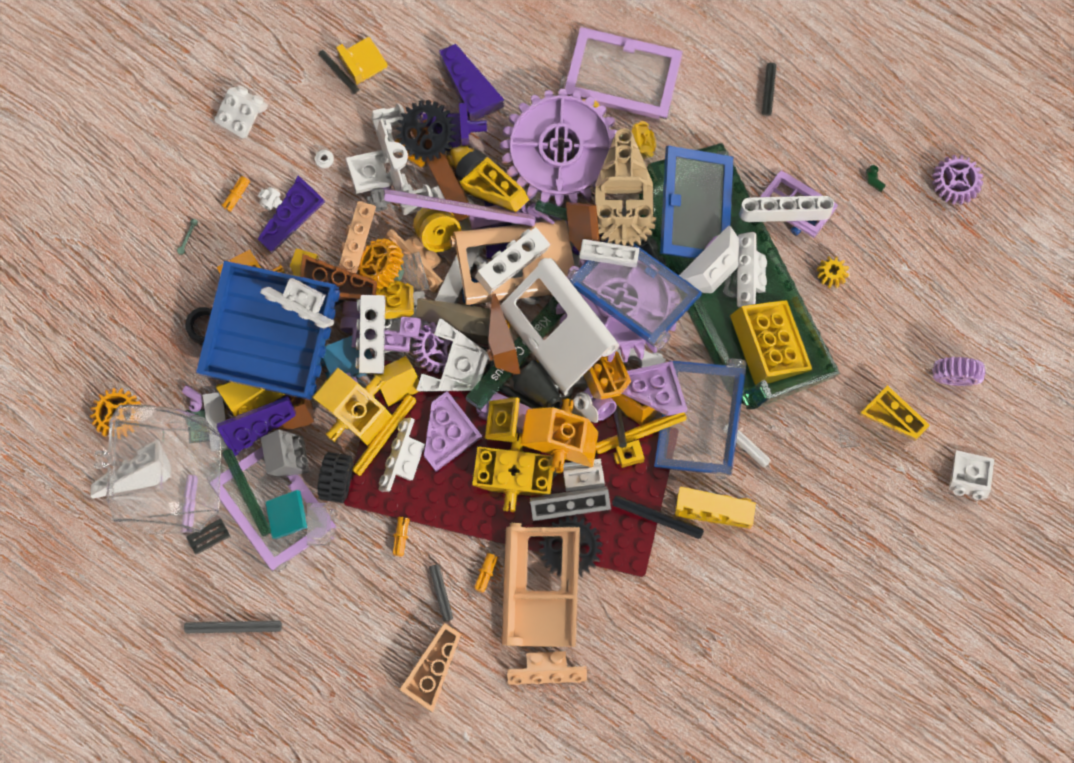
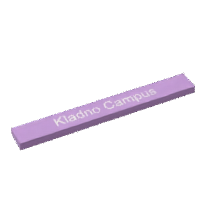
[383,189,536,226]

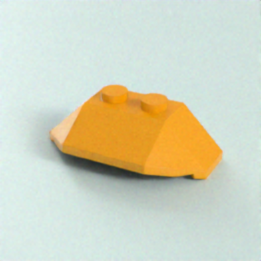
[583,351,631,399]

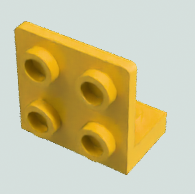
[336,37,388,85]

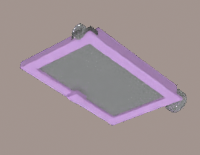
[558,27,683,120]
[205,447,336,573]

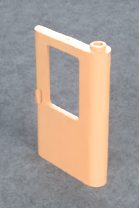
[450,219,574,305]
[502,523,580,647]

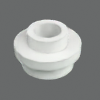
[315,150,334,168]

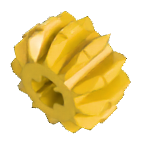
[817,256,849,288]

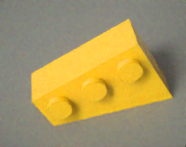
[460,157,529,213]
[860,385,930,441]

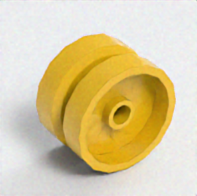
[413,208,461,252]

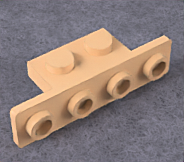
[339,201,376,274]
[385,229,443,293]
[507,651,587,685]

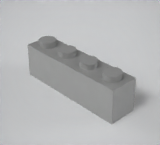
[530,486,611,521]

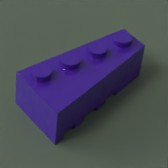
[439,44,504,121]

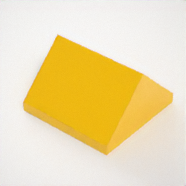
[372,356,420,407]
[485,397,520,442]

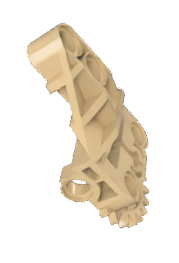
[595,128,656,247]

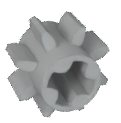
[367,189,391,211]

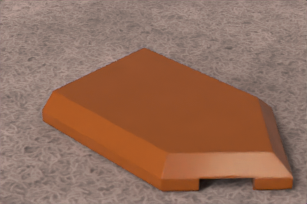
[566,202,600,253]

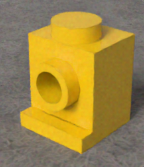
[614,440,644,468]

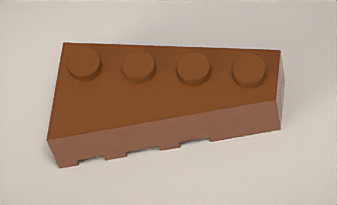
[300,254,377,302]

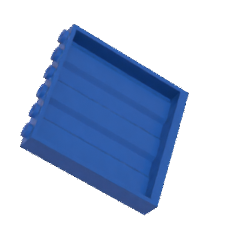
[196,261,340,400]

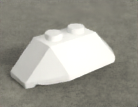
[679,226,739,293]

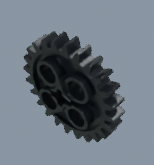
[396,100,457,162]
[539,516,603,578]

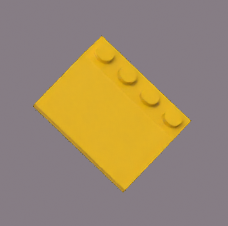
[730,300,812,385]

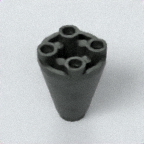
[512,360,562,409]

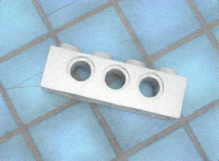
[475,227,551,294]
[356,295,385,374]

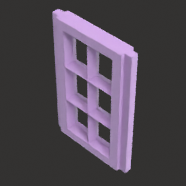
[760,170,838,238]

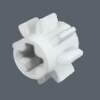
[258,187,282,210]

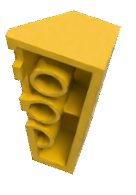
[215,382,285,416]

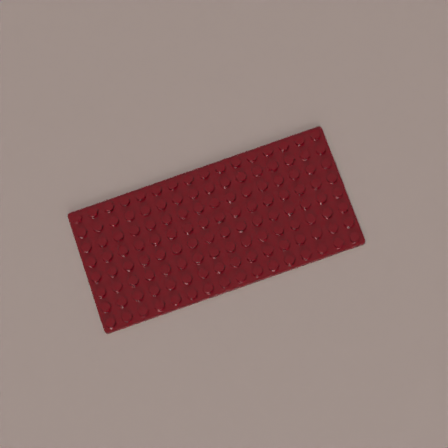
[344,360,679,577]

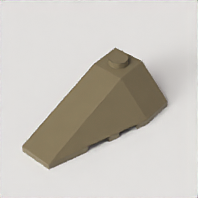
[416,298,491,345]

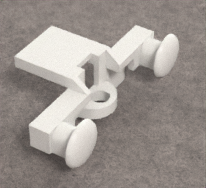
[345,103,433,215]

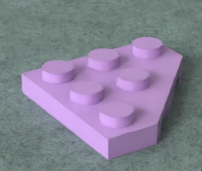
[622,361,687,416]
[424,391,482,472]

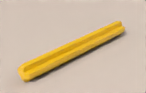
[352,395,416,476]
[596,412,687,454]

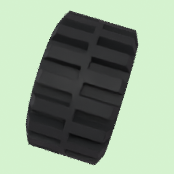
[317,452,353,504]

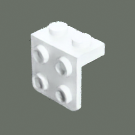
[215,86,268,138]

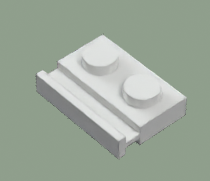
[563,459,605,492]

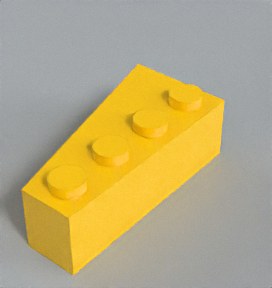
[674,486,756,529]

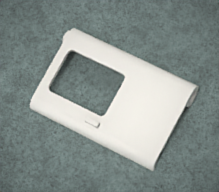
[500,258,619,396]

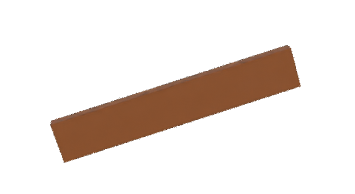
[411,119,470,222]

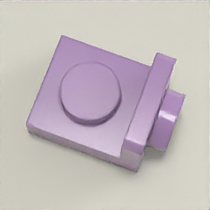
[399,317,422,338]

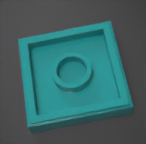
[265,490,308,539]

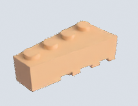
[399,623,461,712]

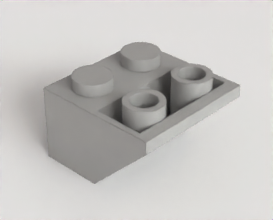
[261,430,309,477]

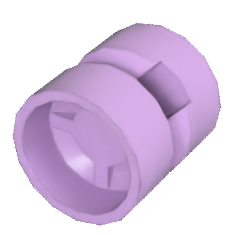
[340,301,367,334]
[584,387,617,420]

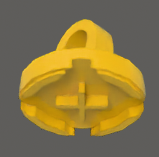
[621,121,656,159]

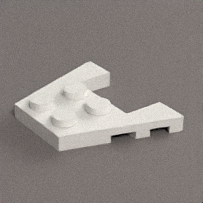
[417,318,488,391]

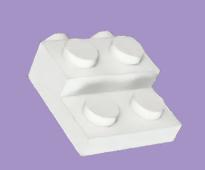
[949,450,994,500]

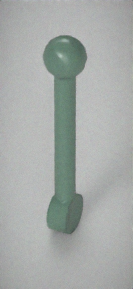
[177,219,198,255]

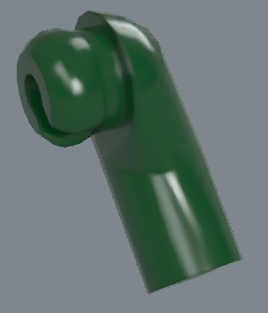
[866,165,886,192]

